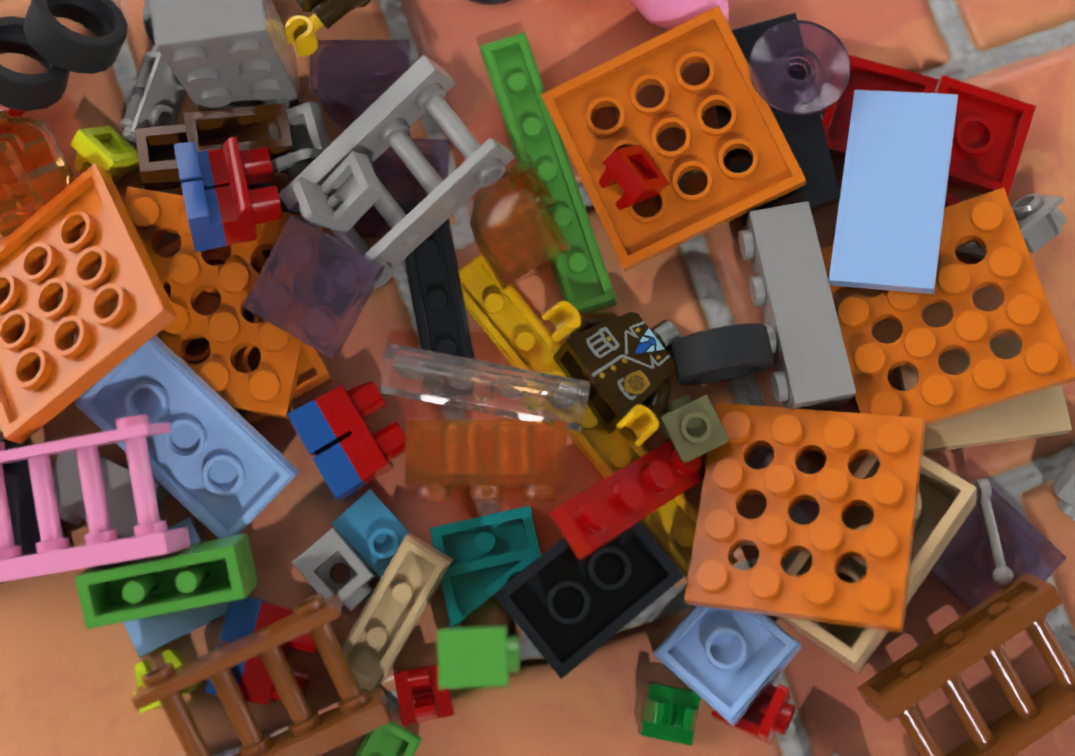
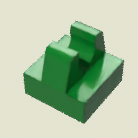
[639,682,700,746]

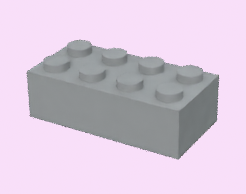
[150,0,302,111]

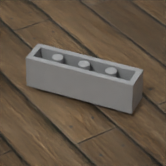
[738,201,856,410]

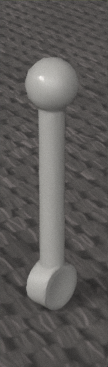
[974,478,1014,586]

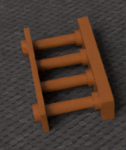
[857,572,1075,756]
[132,594,390,756]

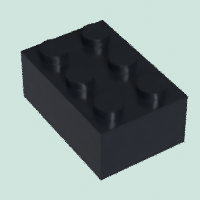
[494,521,685,679]

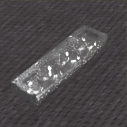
[380,343,591,431]

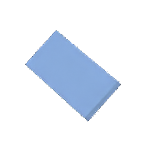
[829,90,958,294]
[74,335,300,539]

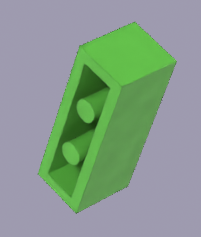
[75,533,259,629]
[437,623,520,689]

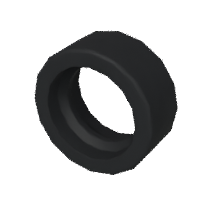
[23,0,128,74]
[0,16,70,111]
[671,323,774,385]

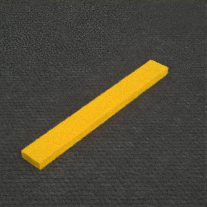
[459,251,738,581]

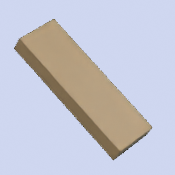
[341,533,454,692]

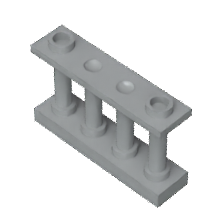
[279,55,515,292]

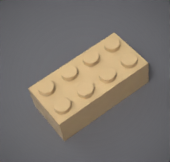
[776,455,977,674]

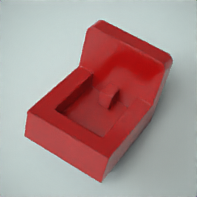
[711,684,796,745]

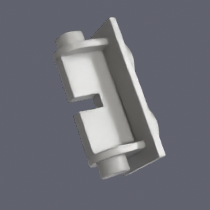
[120,45,186,143]
[959,193,1066,261]

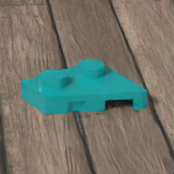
[429,506,541,626]

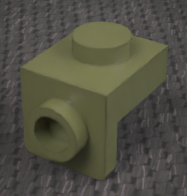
[657,394,729,463]

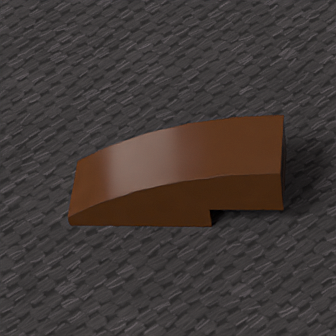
[135,103,293,191]

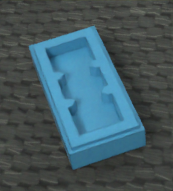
[332,489,410,578]

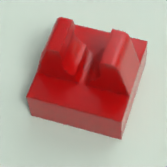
[599,144,670,210]
[394,664,455,725]

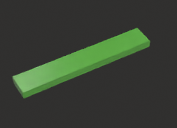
[479,32,617,311]

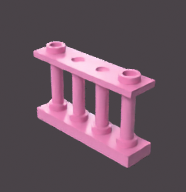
[0,414,191,582]

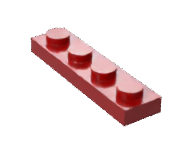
[549,440,706,560]

